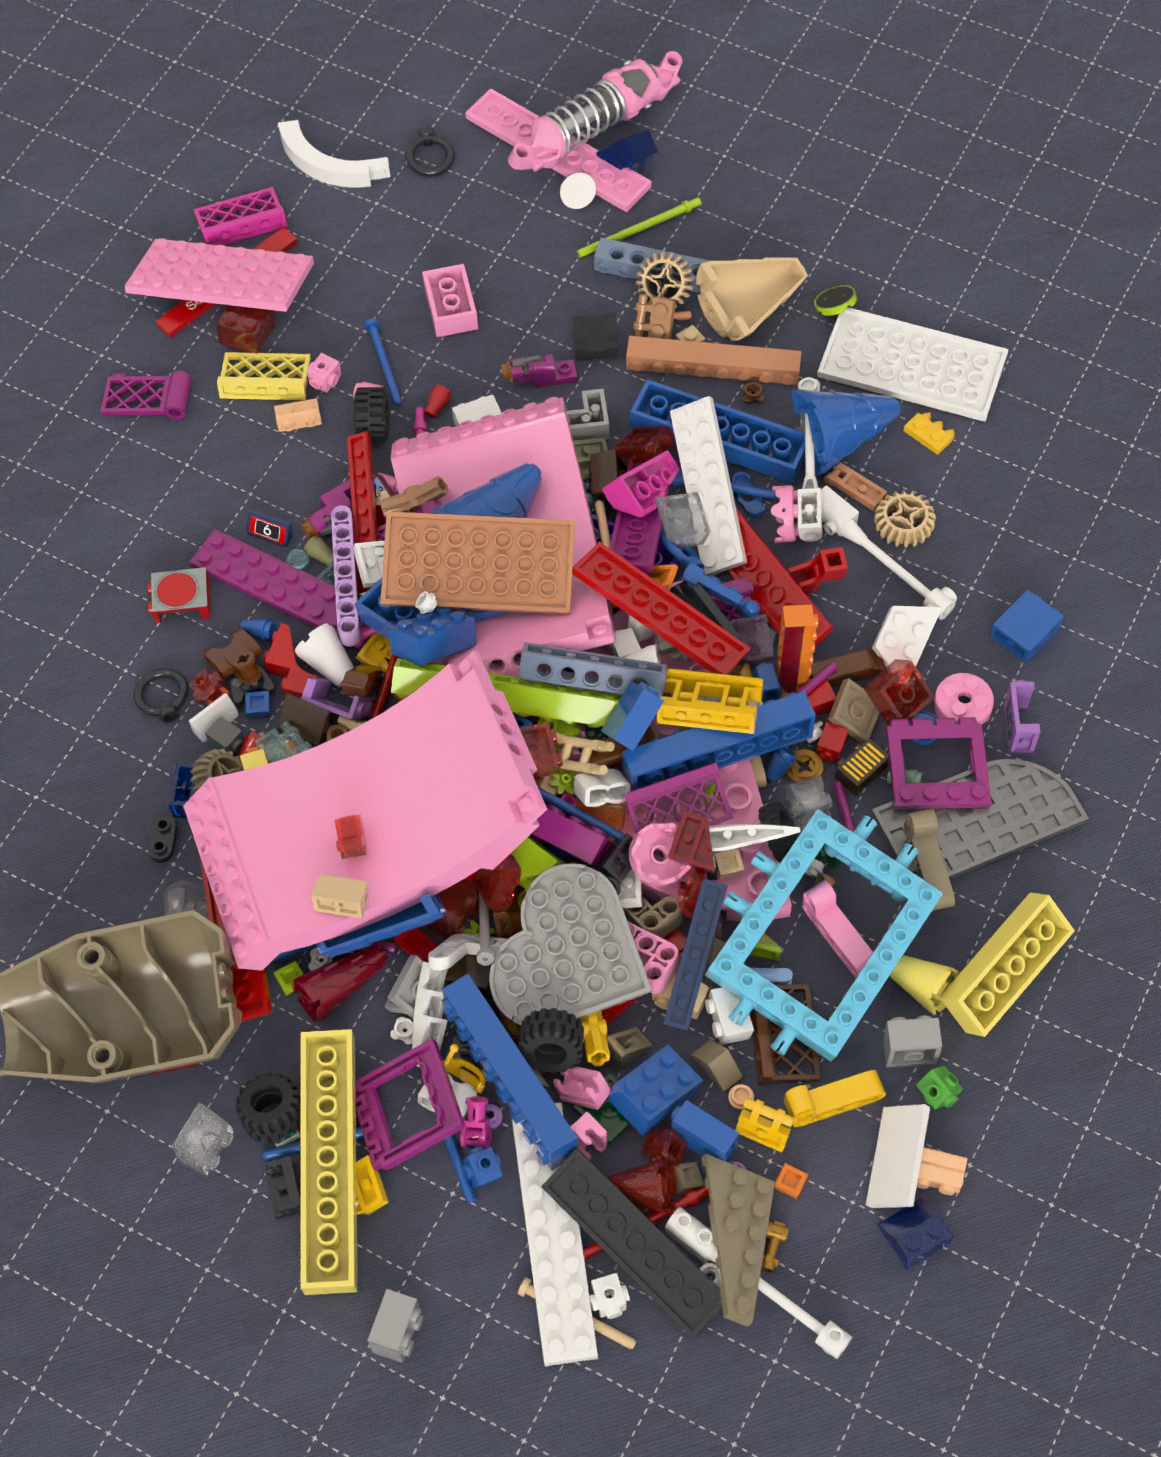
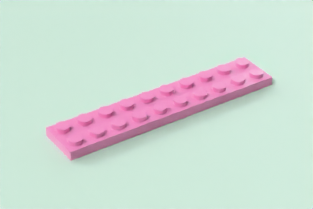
[465,89,652,212]

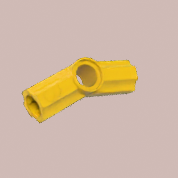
[580,1010,610,1066]

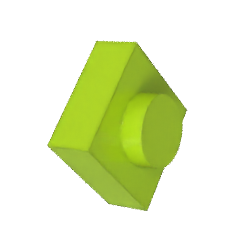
[273,961,303,995]

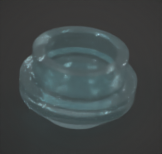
[286,549,309,570]

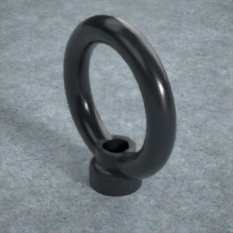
[406,127,455,177]
[134,668,189,723]

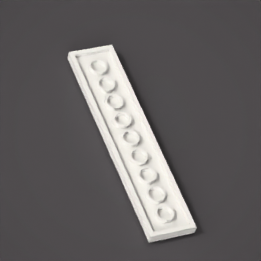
[512,1102,598,1366]

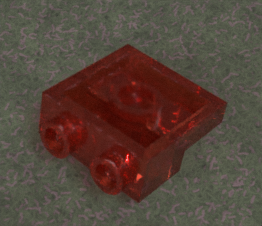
[612,426,674,464]
[519,722,563,778]
[473,855,521,910]

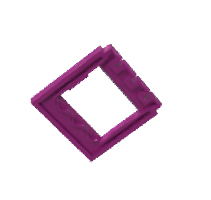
[886,717,992,810]
[355,1038,466,1170]

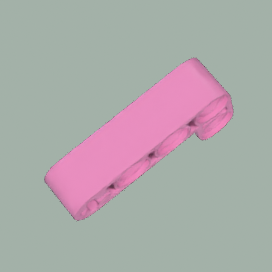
[803,880,873,978]
[628,922,680,994]

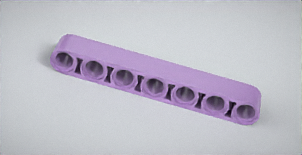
[331,506,361,646]

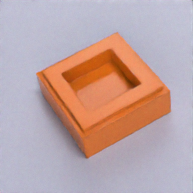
[774,1163,808,1199]

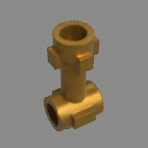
[761,1221,789,1273]

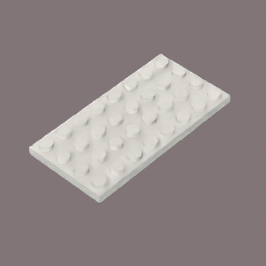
[817,307,1008,422]

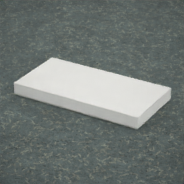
[866,1104,930,1208]

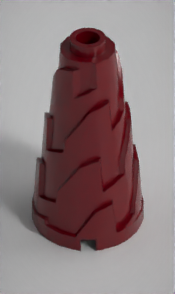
[291,946,388,1023]

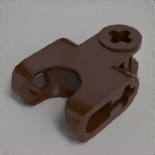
[202,627,263,684]

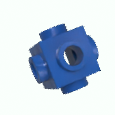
[462,1146,503,1189]

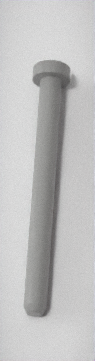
[477,879,494,966]

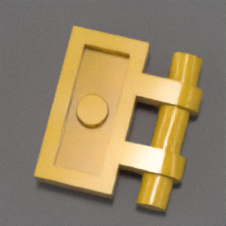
[735,1098,795,1152]

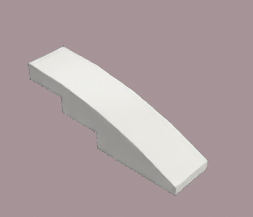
[412,962,448,1066]

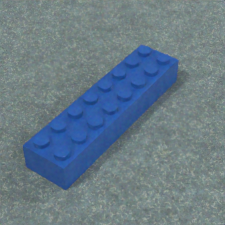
[630,379,805,484]
[622,691,816,791]
[441,974,578,1171]

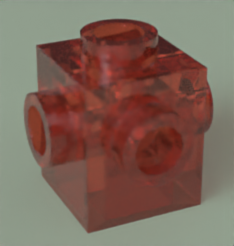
[188,668,231,705]
[641,1128,688,1168]

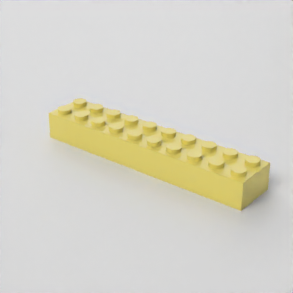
[301,1029,358,1295]

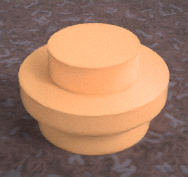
[728,1084,754,1110]

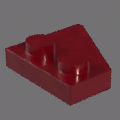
[668,811,715,874]

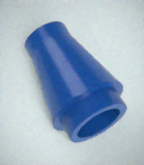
[241,619,277,641]
[765,746,797,782]

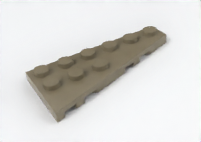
[702,1154,775,1327]

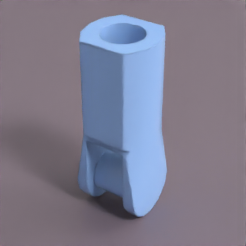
[749,967,793,985]

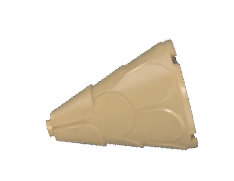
[696,258,808,341]

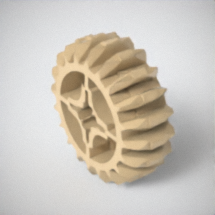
[636,251,694,308]
[874,490,936,549]

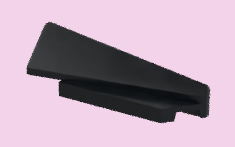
[670,581,747,675]

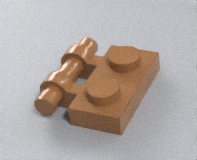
[633,294,676,339]

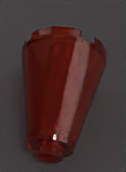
[608,1159,677,1212]

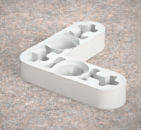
[428,933,508,970]

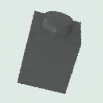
[205,716,245,754]

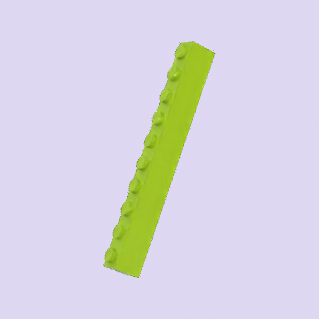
[391,658,622,728]

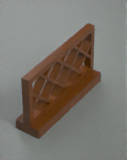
[750,984,821,1085]

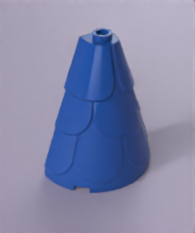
[791,389,901,477]
[429,463,542,518]
[315,893,446,957]

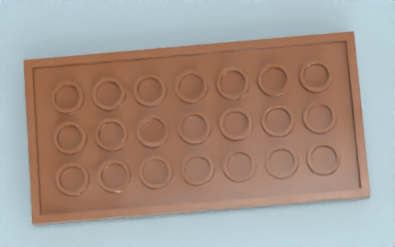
[380,512,575,614]

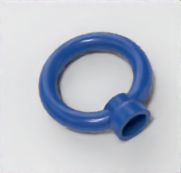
[660,529,704,570]

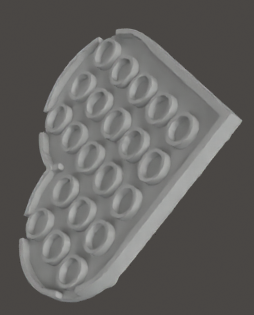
[490,864,653,1025]

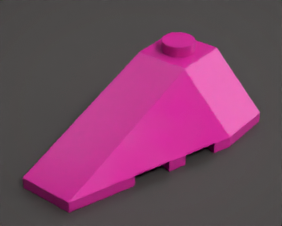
[602,450,680,518]

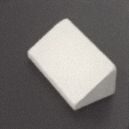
[189,693,239,742]

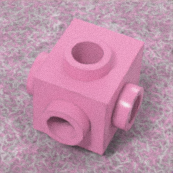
[307,353,342,393]

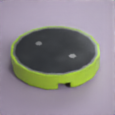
[814,285,857,316]

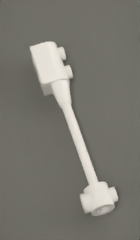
[798,377,822,542]
[821,485,957,620]
[665,1207,853,1359]

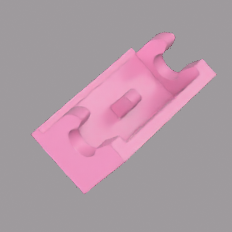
[553,1066,612,1110]
[570,1112,607,1159]

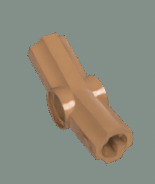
[380,476,449,518]

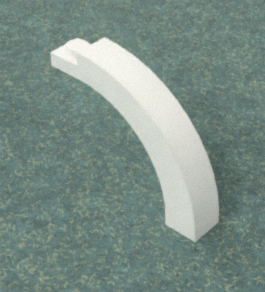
[278,120,390,187]

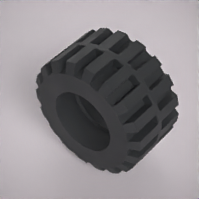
[354,387,389,442]
[518,1008,584,1074]
[235,1073,301,1144]

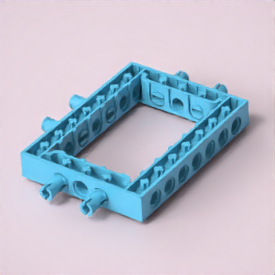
[705,809,943,1062]

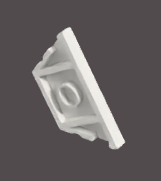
[872,606,941,688]

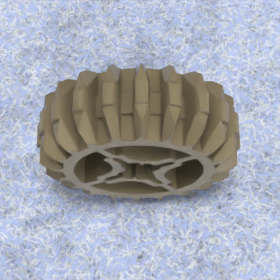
[190,748,244,790]

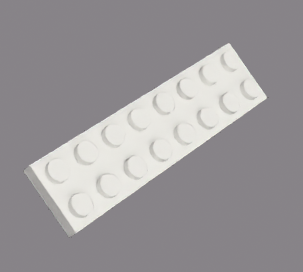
[670,396,747,577]

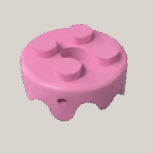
[771,485,799,543]
[934,673,994,725]
[629,823,691,886]

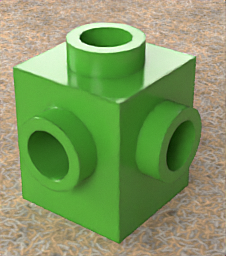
[916,1066,963,1109]

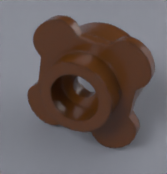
[742,382,764,403]

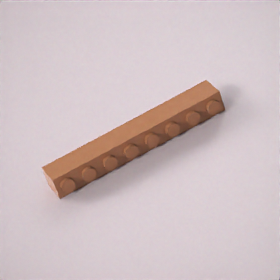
[626,336,801,385]

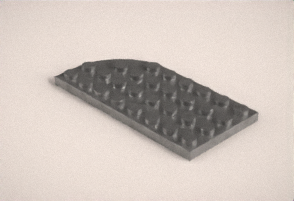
[871,759,1089,880]

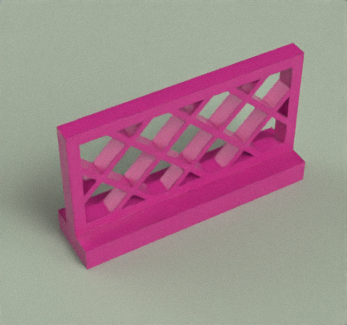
[194,187,287,245]

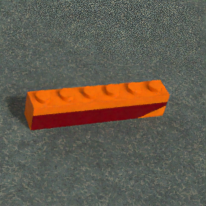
[776,605,818,698]

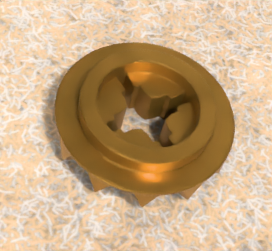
[786,749,823,786]

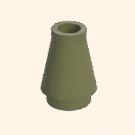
[304,536,334,567]

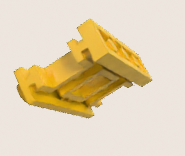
[657,669,763,734]

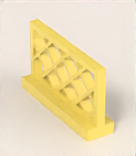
[217,352,311,400]

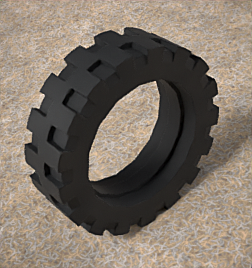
[758,801,798,863]

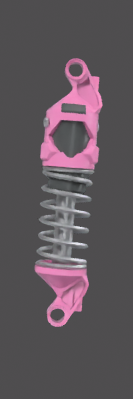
[508,51,682,172]

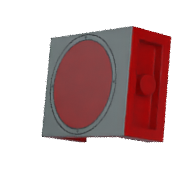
[148,567,211,624]

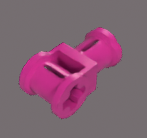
[460,1096,492,1150]

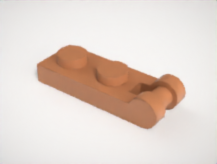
[823,462,888,511]

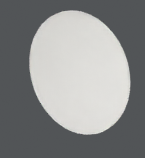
[560,173,596,209]

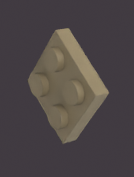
[828,678,883,743]

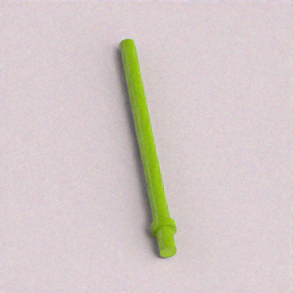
[577,197,701,258]

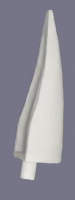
[709,824,801,852]

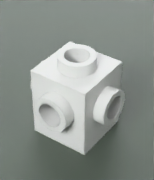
[589,1273,630,1319]

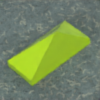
[749,933,782,962]

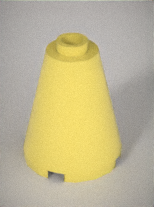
[889,955,959,1015]

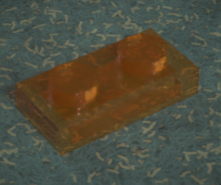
[576,798,626,831]

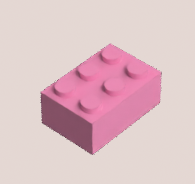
[422,264,478,337]

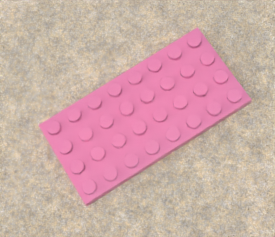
[125,238,314,312]

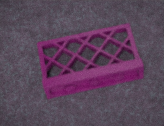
[621,763,733,834]

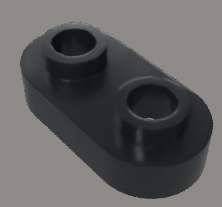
[148,816,177,863]

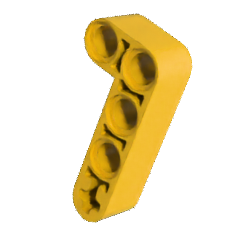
[784,1070,886,1127]

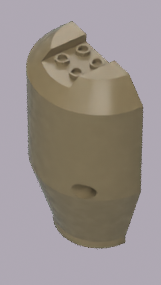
[0,910,242,1083]

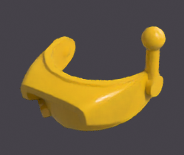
[444,1044,487,1094]

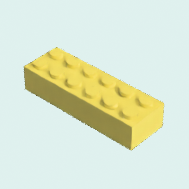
[939,893,1075,1037]

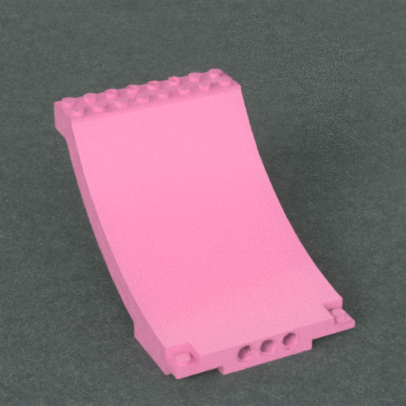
[391,397,616,677]
[183,651,547,970]

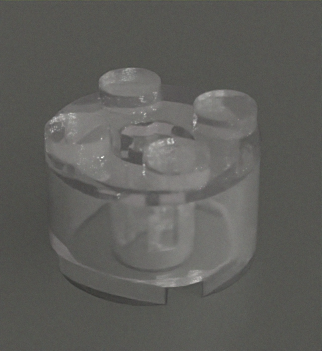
[785,775,833,830]

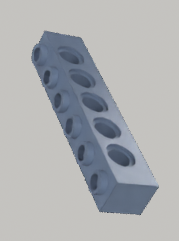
[594,238,709,293]
[518,642,667,698]

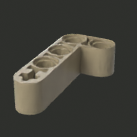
[904,809,955,911]
[623,896,683,938]

